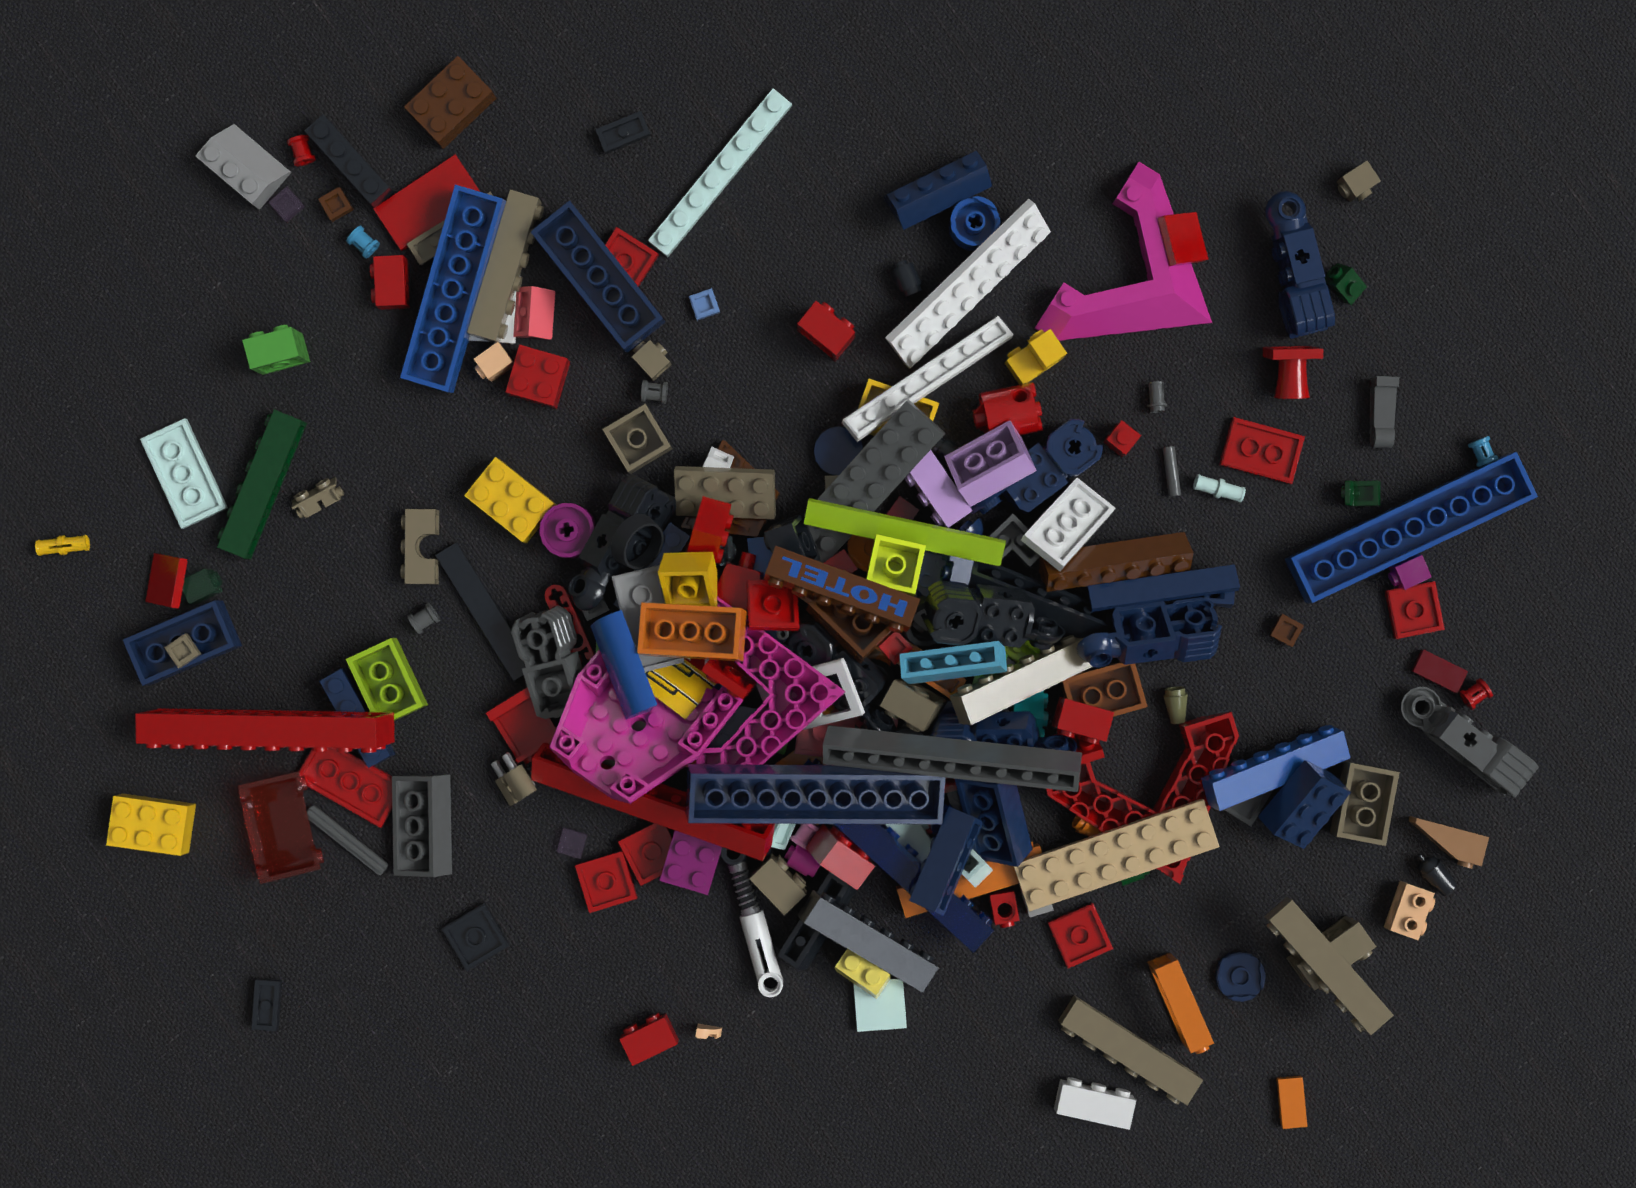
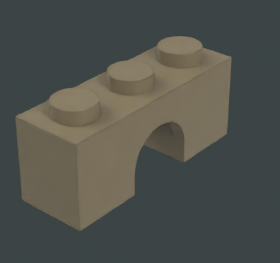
[401,509,439,584]

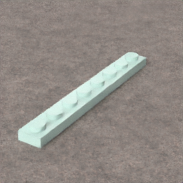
[648,89,792,257]

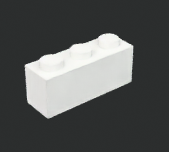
[1054,1077,1136,1130]

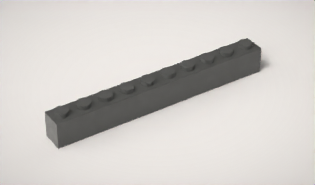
[823,725,1082,792]

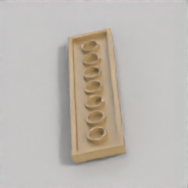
[1014,798,1220,912]

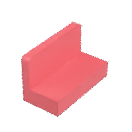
[513,286,555,340]

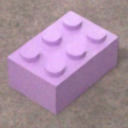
[944,420,1037,507]
[904,450,972,528]

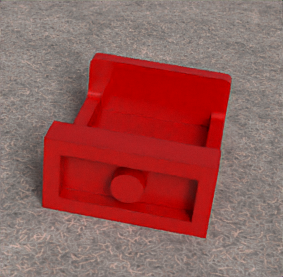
[486,687,557,765]

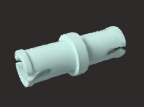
[1193,474,1246,503]

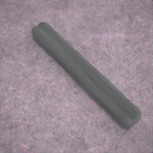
[305,805,388,875]

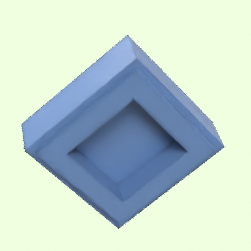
[689,288,720,321]

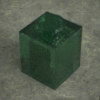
[183,569,223,604]

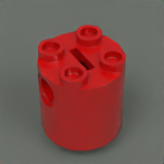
[972,382,1043,435]

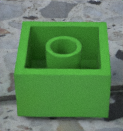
[242,325,310,375]

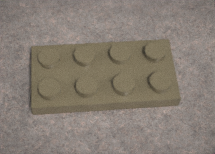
[674,466,776,519]

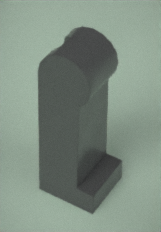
[1369,376,1400,448]

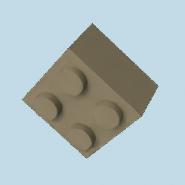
[602,404,673,474]
[880,678,948,732]
[750,853,807,915]

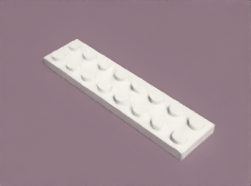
[885,199,1051,369]

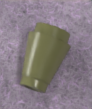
[1163,686,1188,724]

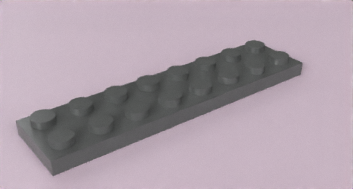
[804,399,945,563]

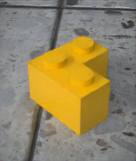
[1005,329,1067,385]

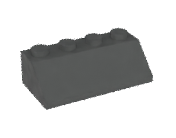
[392,774,452,877]

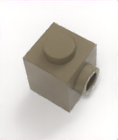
[1337,161,1381,202]
[632,340,672,381]

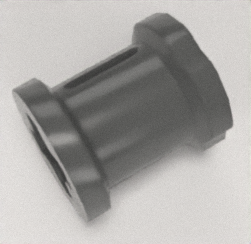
[641,380,668,404]
[408,603,441,634]

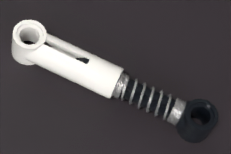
[721,847,783,997]

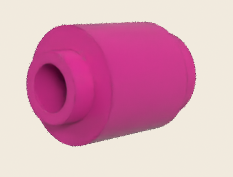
[784,844,820,878]

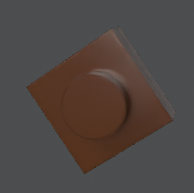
[318,187,354,222]
[1269,614,1304,647]

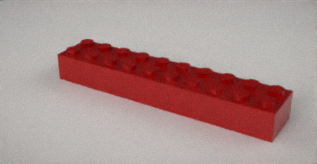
[135,708,395,753]

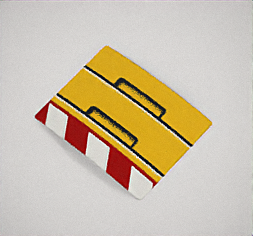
[645,658,716,719]

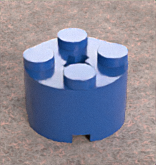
[949,196,1000,251]

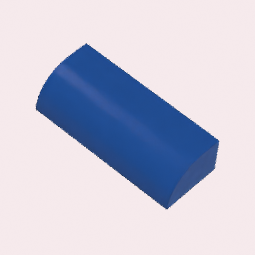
[591,610,657,720]

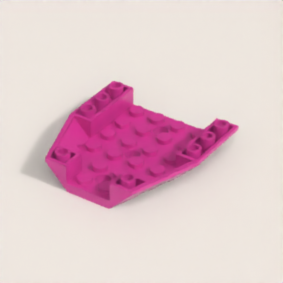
[550,650,743,803]

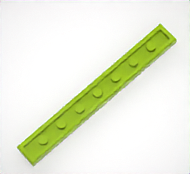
[804,498,1006,566]

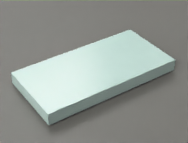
[140,418,228,529]

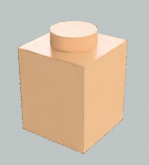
[474,342,514,382]

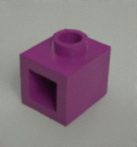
[1388,554,1432,590]

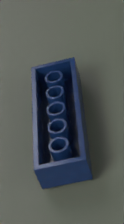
[531,200,666,353]

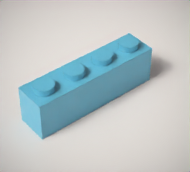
[900,641,1007,684]

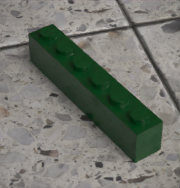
[217,409,307,559]

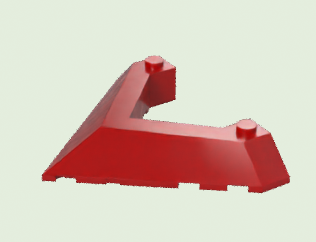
[1045,712,1239,884]

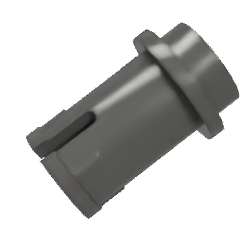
[1147,381,1167,413]

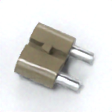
[491,753,537,806]

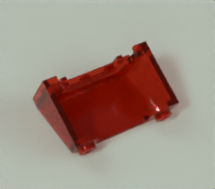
[237,771,324,884]

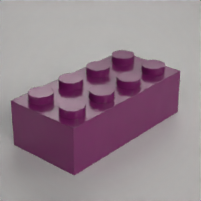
[660,831,722,895]

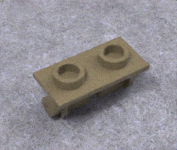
[291,477,344,518]

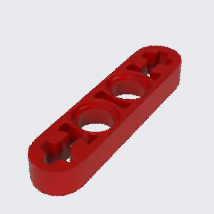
[545,585,595,663]

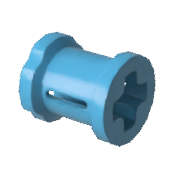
[346,226,380,259]
[1468,436,1499,467]

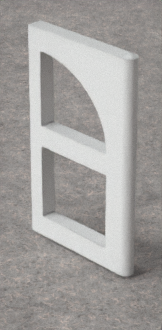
[756,658,865,730]

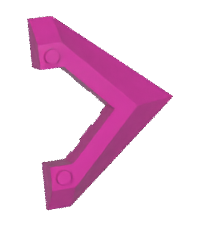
[1034,162,1212,341]
[696,596,846,765]

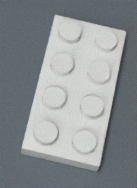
[1021,478,1115,571]

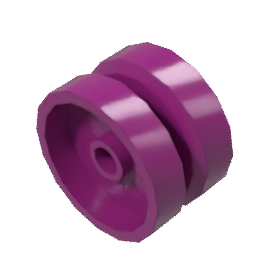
[540,503,596,558]

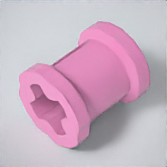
[790,824,820,849]

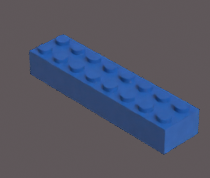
[400,184,506,393]

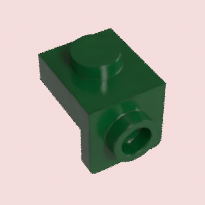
[1324,263,1367,305]
[1341,480,1380,506]

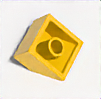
[658,552,717,607]

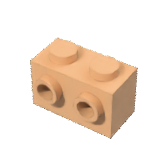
[1384,881,1435,940]

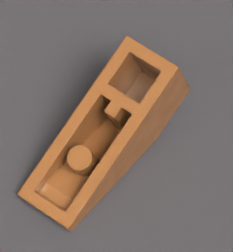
[1409,816,1489,869]

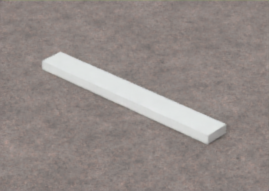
[842,316,1013,442]

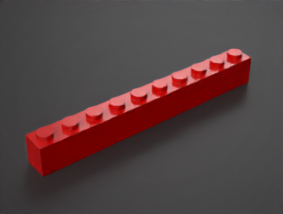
[531,743,775,861]

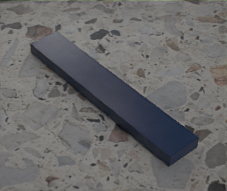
[1087,564,1240,612]

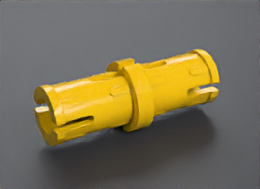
[35,535,90,556]

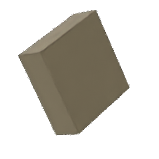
[164,633,201,668]

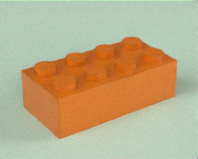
[637,602,747,662]

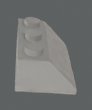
[196,124,291,210]

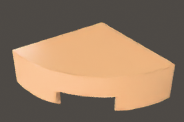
[695,1024,722,1039]

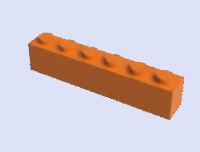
[896,841,1042,918]

